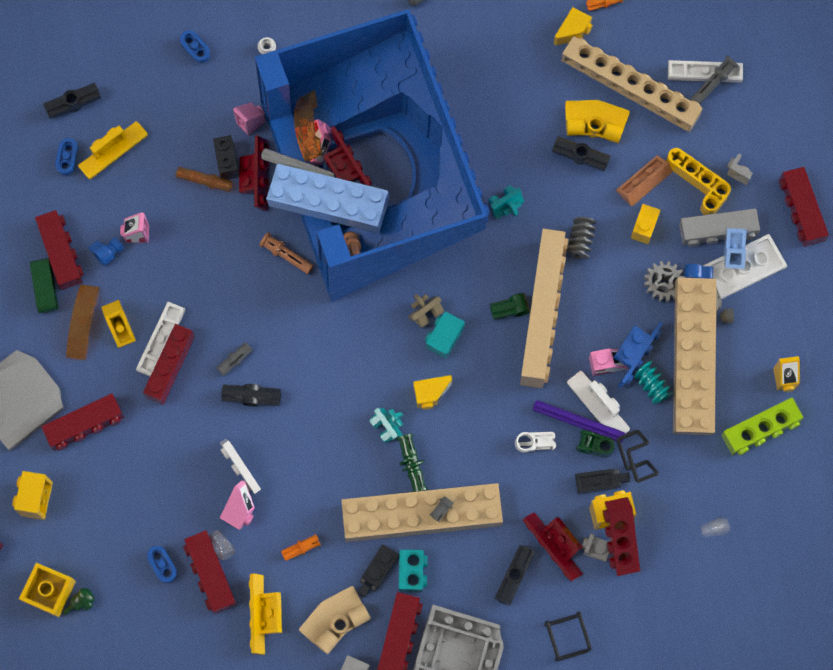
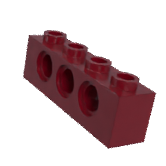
[602,497,640,576]

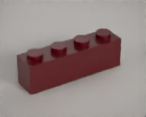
[779,166,829,247]
[35,210,84,290]
[143,324,195,405]
[41,393,125,451]
[183,530,237,615]
[378,592,423,670]

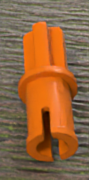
[586,0,623,11]
[281,534,321,561]

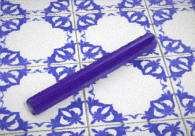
[533,400,625,443]

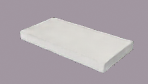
[703,234,787,299]

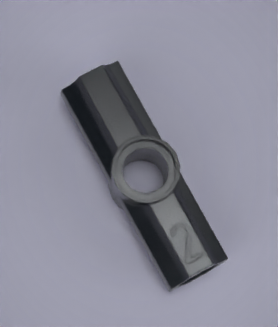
[43,82,101,119]
[552,136,610,172]
[221,384,281,407]
[494,545,535,606]

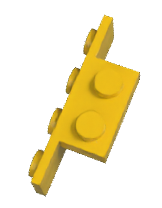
[78,121,148,180]
[249,573,282,655]

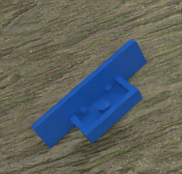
[614,321,663,388]

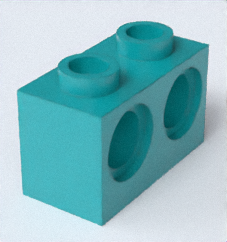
[399,550,427,592]

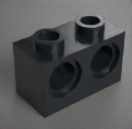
[213,135,239,181]

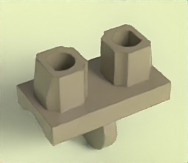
[408,294,444,328]

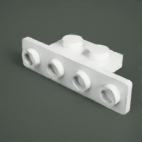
[567,371,630,434]

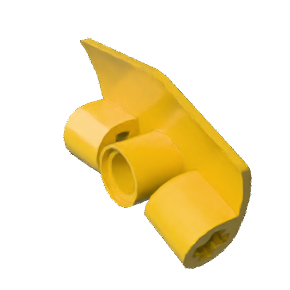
[565,100,630,144]

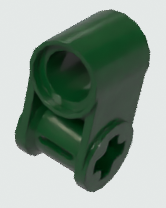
[576,430,614,458]

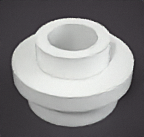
[258,37,276,54]

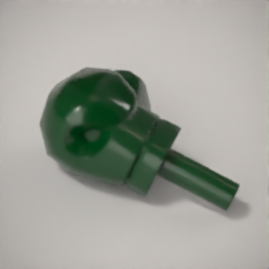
[63,588,95,615]

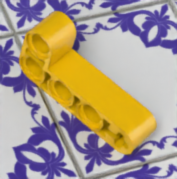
[666,148,731,215]

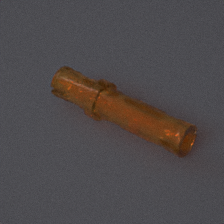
[176,166,233,192]

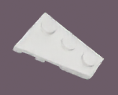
[220,439,261,494]

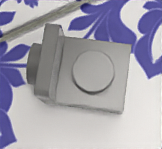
[727,154,753,186]
[582,534,609,563]

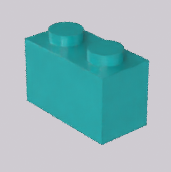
[425,311,465,359]

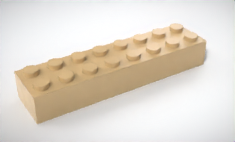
[520,229,568,389]
[673,278,716,435]
[341,483,503,542]

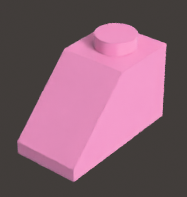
[233,102,265,136]

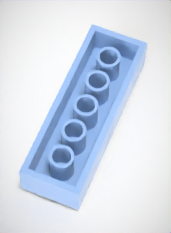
[266,164,389,233]

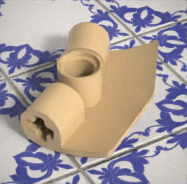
[299,586,371,655]

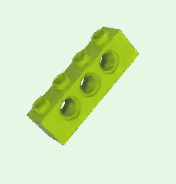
[721,397,804,456]

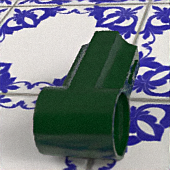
[490,293,530,320]

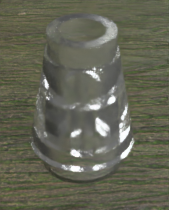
[700,517,731,537]
[209,530,235,560]

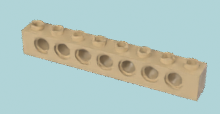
[561,36,703,133]

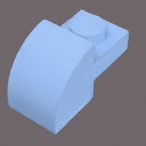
[724,228,747,269]

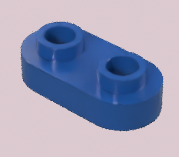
[180,30,210,63]
[55,138,78,176]
[147,546,177,583]

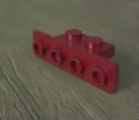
[323,126,372,186]
[239,135,269,211]
[523,512,583,582]

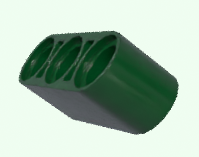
[30,258,58,314]

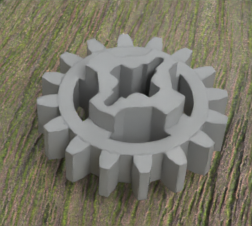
[644,261,685,303]

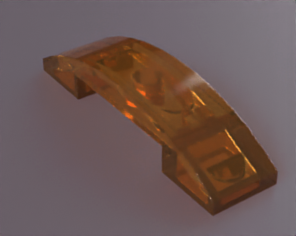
[294,90,322,162]
[66,284,100,360]

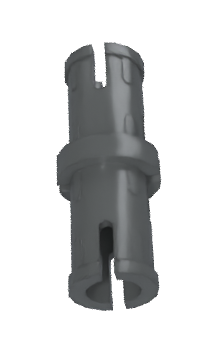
[216,342,253,376]

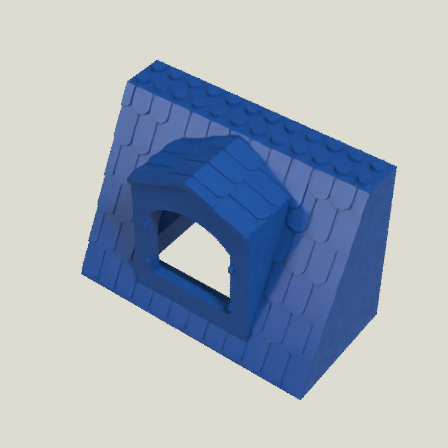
[255,9,490,302]

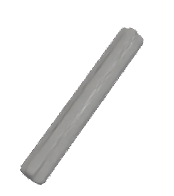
[261,149,334,177]

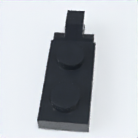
[575,468,630,494]
[358,544,399,598]

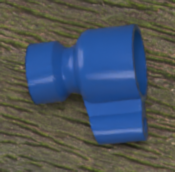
[88,237,124,267]
[684,264,714,279]

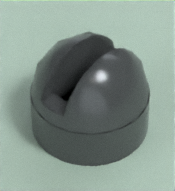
[720,308,734,324]

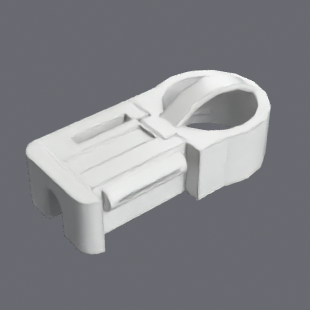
[515,432,556,453]

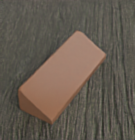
[616,155,672,206]

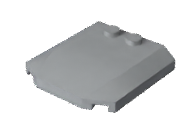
[0,350,64,451]
[413,605,504,670]

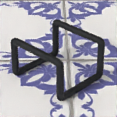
[617,430,659,483]
[544,611,592,661]

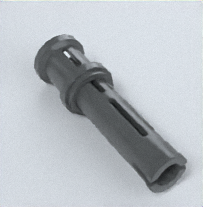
[691,55,739,104]

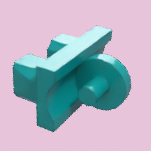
[489,185,524,220]
[369,407,404,443]

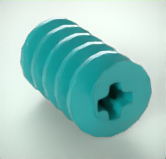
[634,360,674,405]

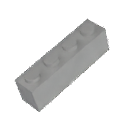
[679,209,760,247]

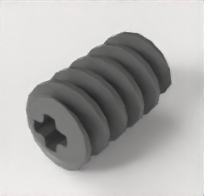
[567,217,597,259]

